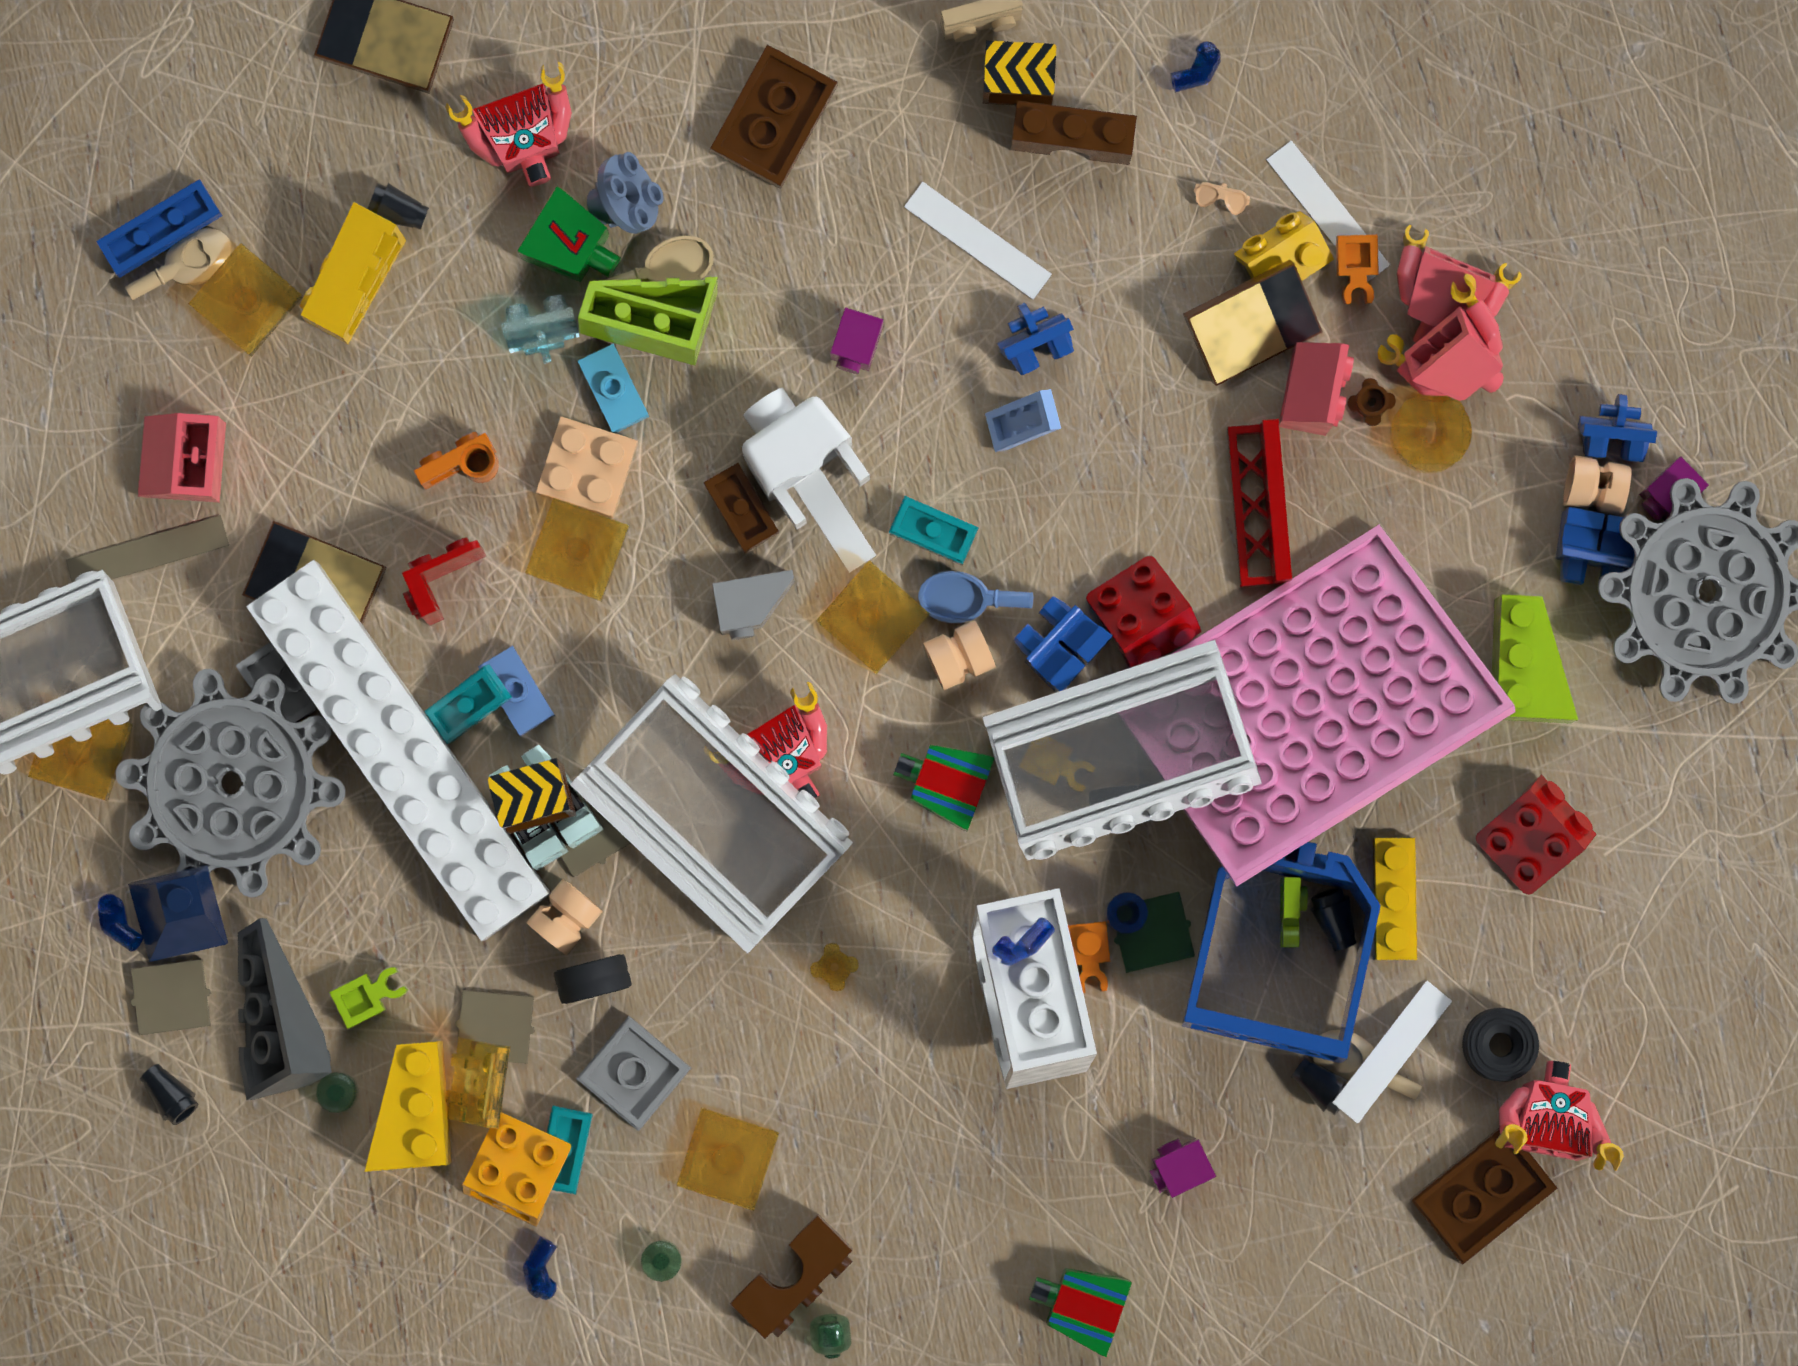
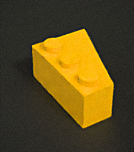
[300,202,406,344]
[364,1041,452,1172]

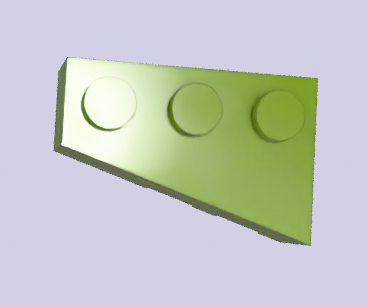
[578,277,718,366]

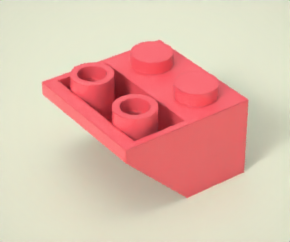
[1279,342,1354,436]
[138,413,226,503]

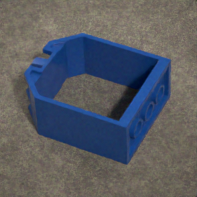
[1182,842,1381,1063]

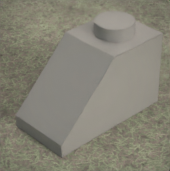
[712,570,795,640]

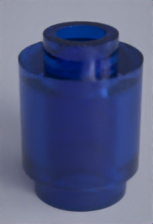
[1104,892,1148,934]

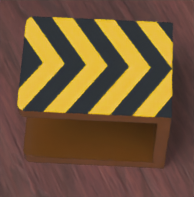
[983,40,1056,105]
[488,758,577,834]

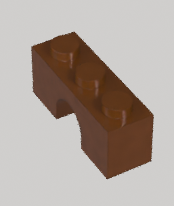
[1011,101,1137,165]
[730,1214,853,1339]

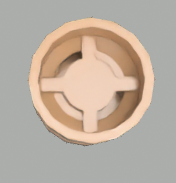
[1563,455,1632,517]
[923,620,996,691]
[526,879,603,956]

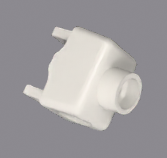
[742,388,870,530]

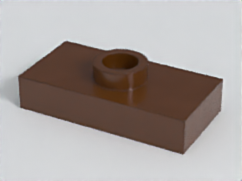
[703,463,779,553]

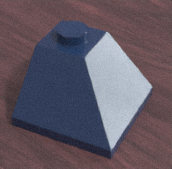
[128,865,228,962]

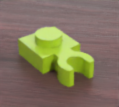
[1280,877,1308,948]
[329,967,408,1029]

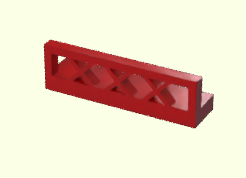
[1227,419,1292,587]

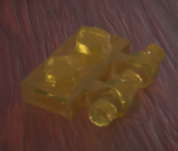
[446,1037,510,1129]

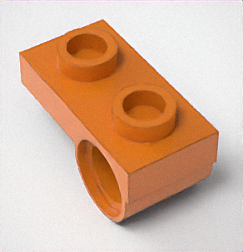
[414,432,499,490]

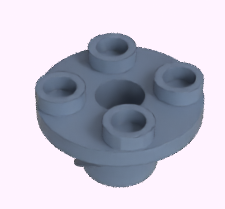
[587,152,664,234]

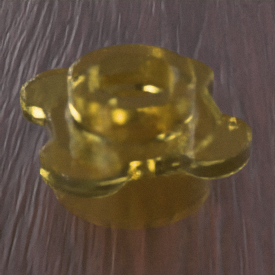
[810,943,859,991]

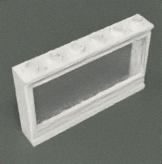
[0,569,162,775]
[983,640,1262,860]
[570,674,853,953]

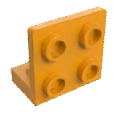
[462,1112,571,1227]

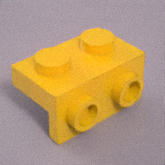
[1234,211,1335,281]

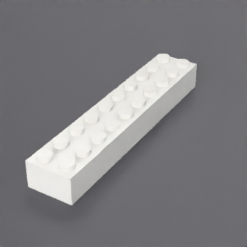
[246,560,551,941]

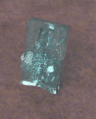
[501,294,580,363]

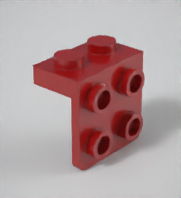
[402,537,486,626]
[1086,556,1202,668]
[1476,774,1597,895]

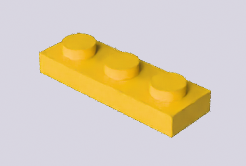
[1373,838,1417,960]

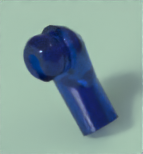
[1170,41,1221,93]
[97,894,143,952]
[992,917,1055,966]
[523,1236,557,1300]

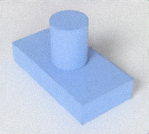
[985,389,1061,452]

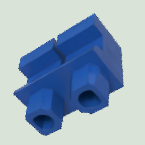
[1556,507,1634,588]
[1013,596,1112,692]

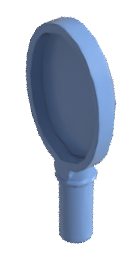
[918,571,1034,623]

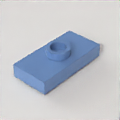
[478,646,555,736]

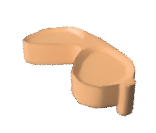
[1194,182,1250,215]

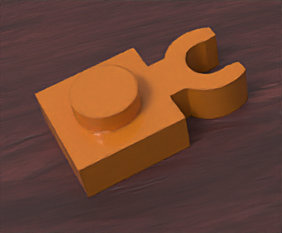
[1336,234,1379,304]
[1068,921,1111,993]

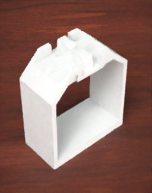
[971,888,1097,1089]

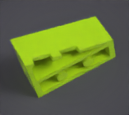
[1492,594,1578,724]

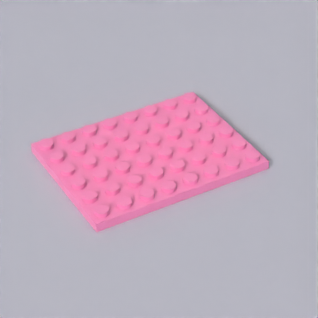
[1117,524,1516,887]

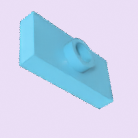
[578,343,649,433]

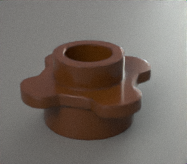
[1347,378,1396,426]

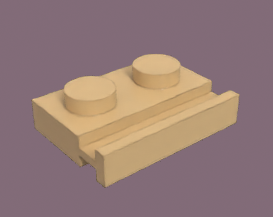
[940,0,1023,42]

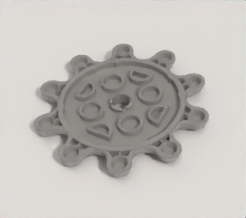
[1598,478,1798,704]
[115,669,346,897]

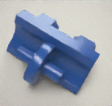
[997,303,1074,375]
[1578,394,1657,462]

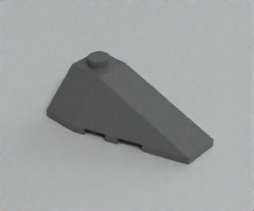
[238,918,332,1100]

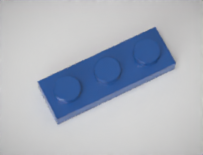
[96,179,223,278]

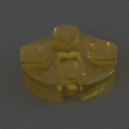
[1389,394,1472,474]

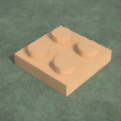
[536,416,638,519]

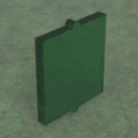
[1110,891,1195,973]

